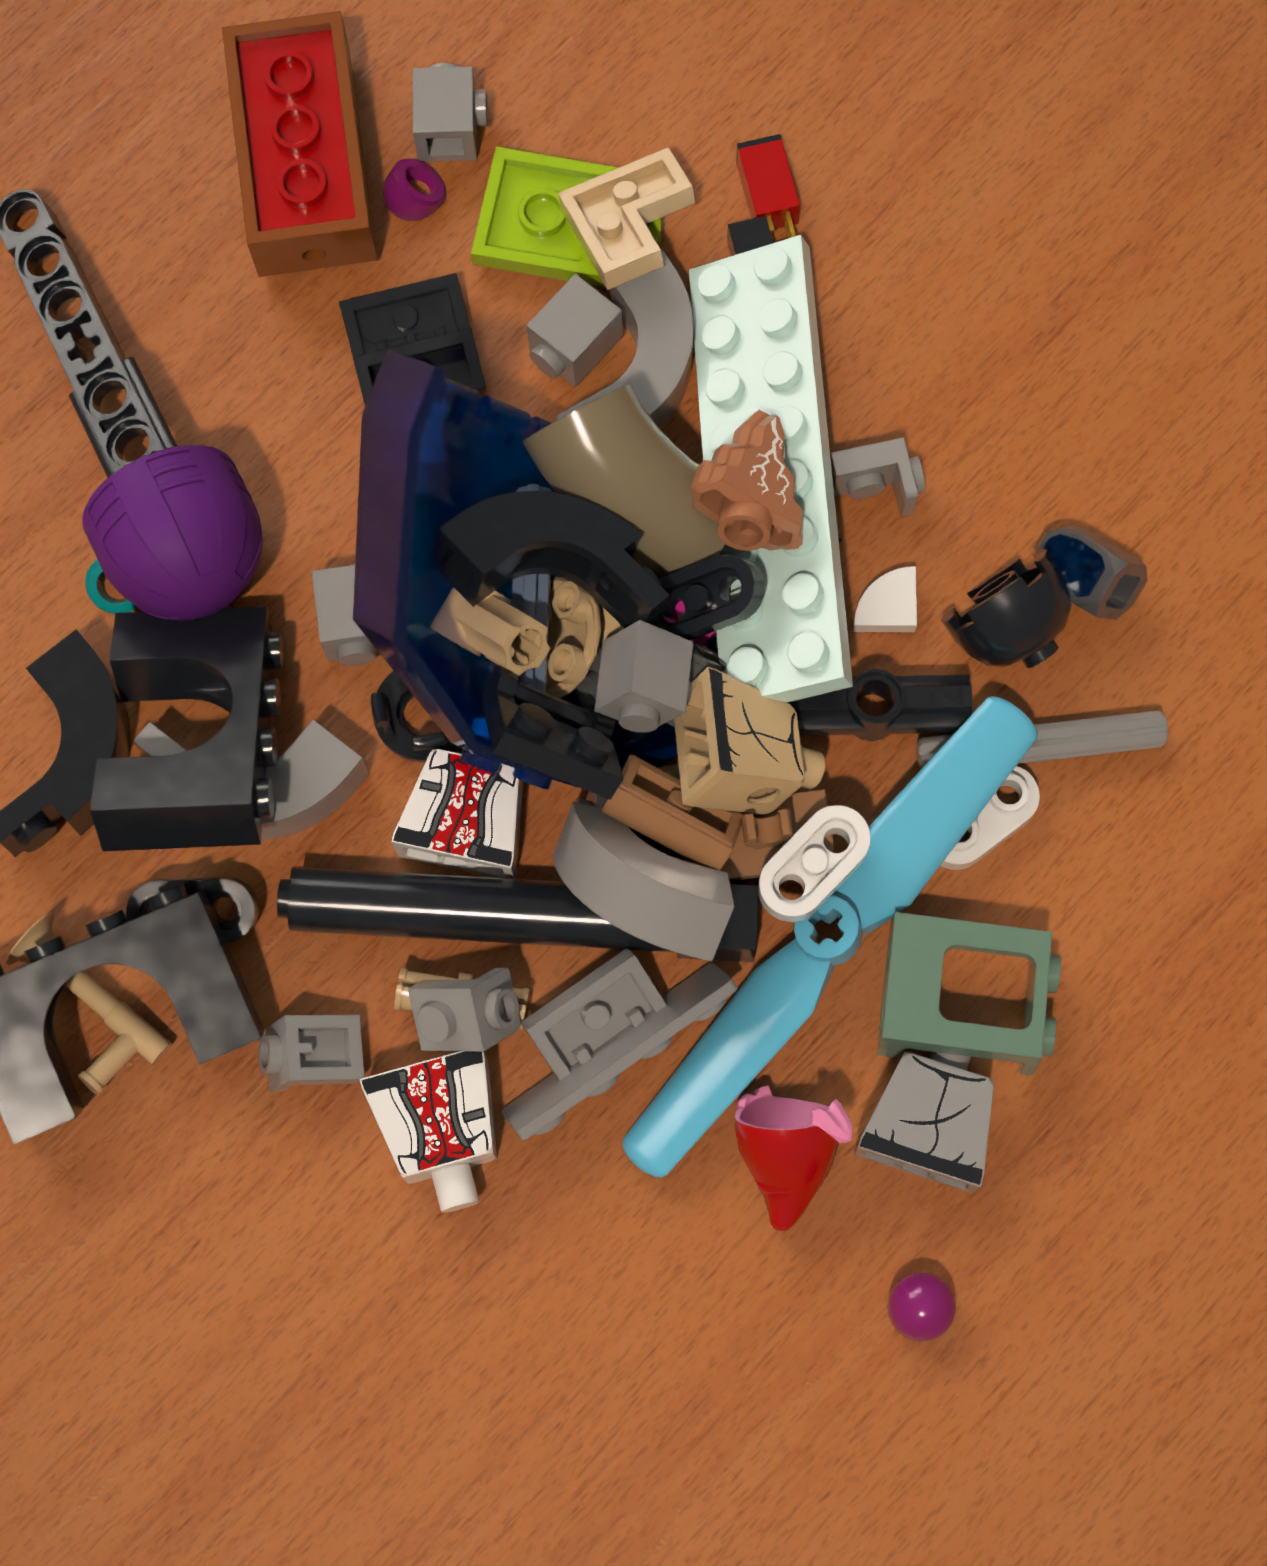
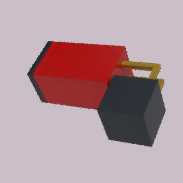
[727,134,800,256]

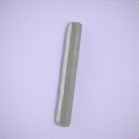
[916,710,1168,770]

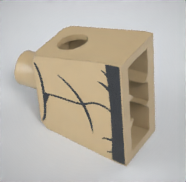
[674,667,825,814]

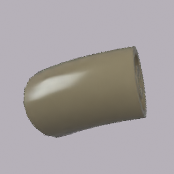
[522,384,725,579]

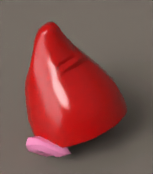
[734,1085,852,1231]

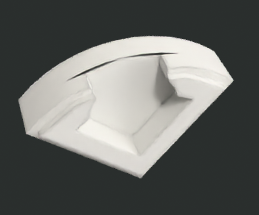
[853,566,917,632]

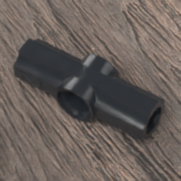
[787,669,972,741]

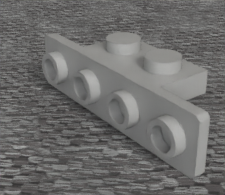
[501,948,737,1140]

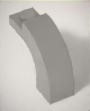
[555,249,693,430]
[133,720,370,840]
[553,791,734,962]

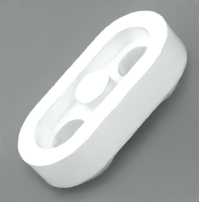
[940,766,1040,870]
[758,805,871,922]

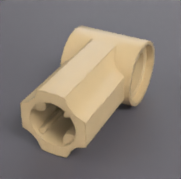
[430,587,550,676]

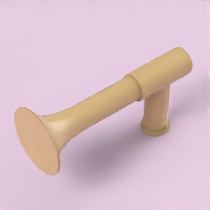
[6,913,172,1096]

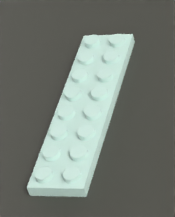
[689,235,853,703]

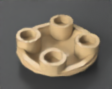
[506,578,601,698]

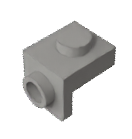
[408,968,520,1052]

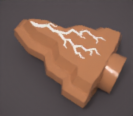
[690,409,804,551]

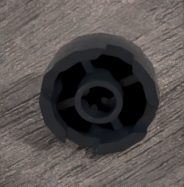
[941,549,1072,668]

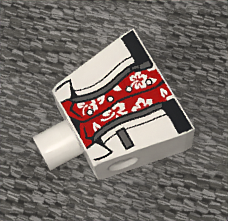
[391,723,523,879]
[360,1051,497,1213]

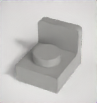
[830,437,925,517]
[258,1015,364,1092]

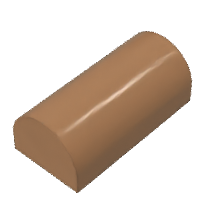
[600,755,743,870]

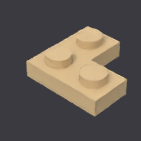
[558,147,695,290]

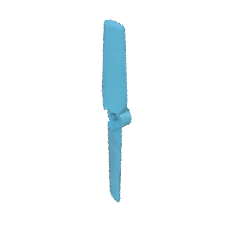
[622,696,1038,1178]

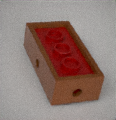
[222,11,377,277]

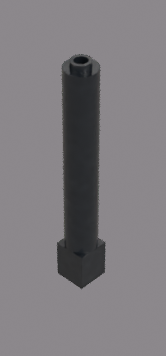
[277,867,759,962]

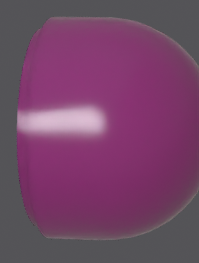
[383,159,446,221]
[887,1272,956,1341]

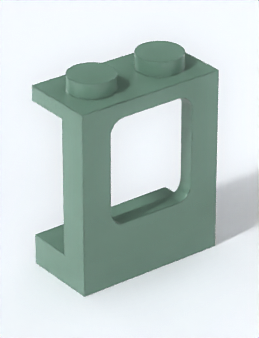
[876,912,1061,1075]

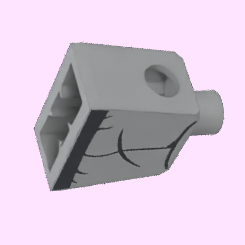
[854,1052,994,1194]

